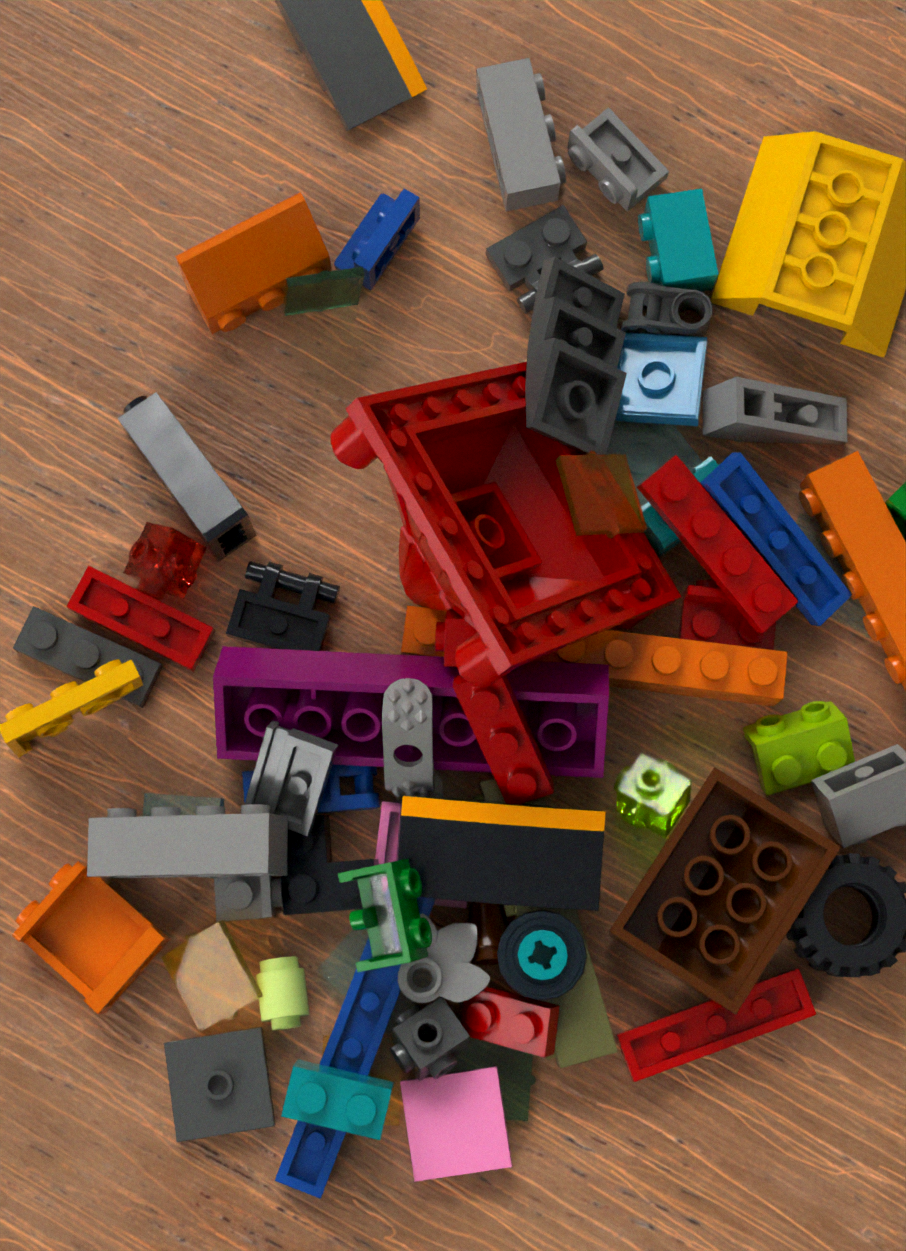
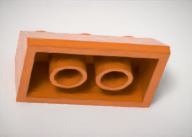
[175,192,332,334]

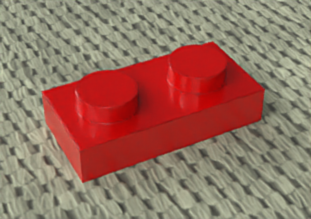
[461,987,560,1058]

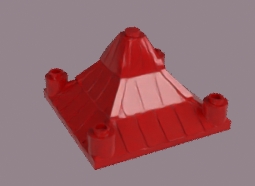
[330,362,682,688]

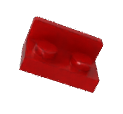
[678,580,776,650]

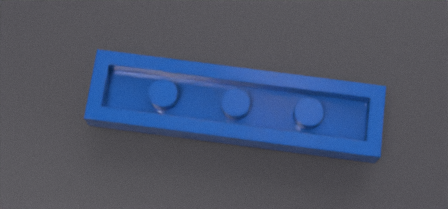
[700,452,852,626]

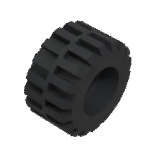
[786,853,906,978]

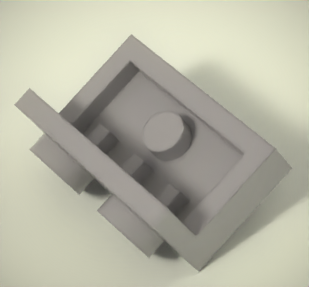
[567,107,669,212]

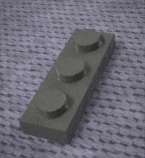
[13,606,163,708]

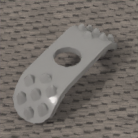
[382,678,435,797]

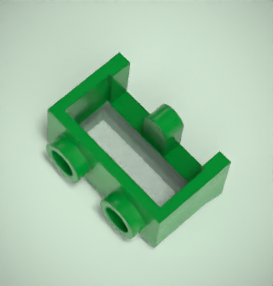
[338,859,432,972]

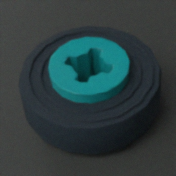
[497,910,587,1001]

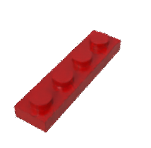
[637,454,799,634]
[615,968,817,1082]

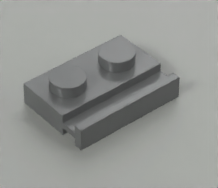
[244,720,338,836]

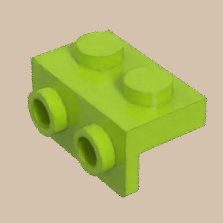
[743,701,855,796]

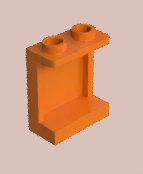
[12,861,171,1014]

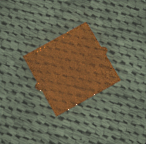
[556,450,647,539]

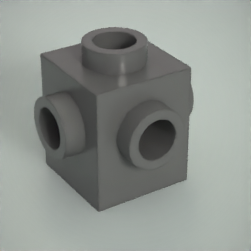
[390,997,470,1081]

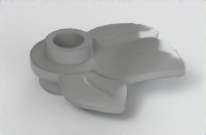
[398,913,490,1003]

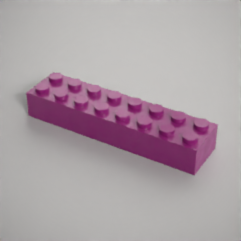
[213,646,609,778]

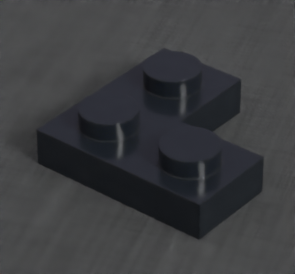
[281,815,379,915]

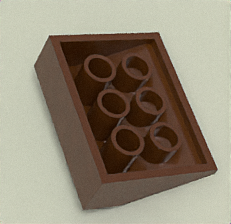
[609,767,841,1015]

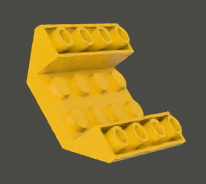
[710,131,906,358]

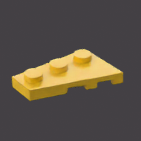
[0,659,143,758]

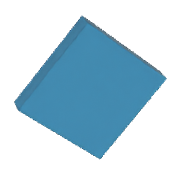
[615,332,708,426]

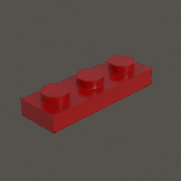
[66,565,215,672]
[453,675,554,804]

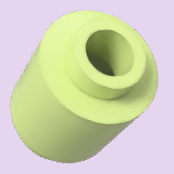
[256,956,310,1030]

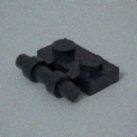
[226,561,340,651]

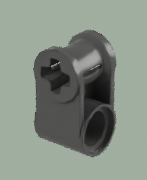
[621,282,713,337]

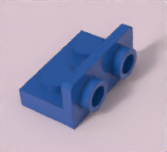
[334,188,420,291]

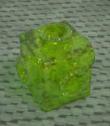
[613,753,692,838]

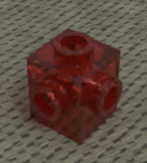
[123,522,207,600]

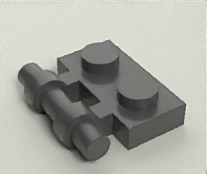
[486,205,604,314]

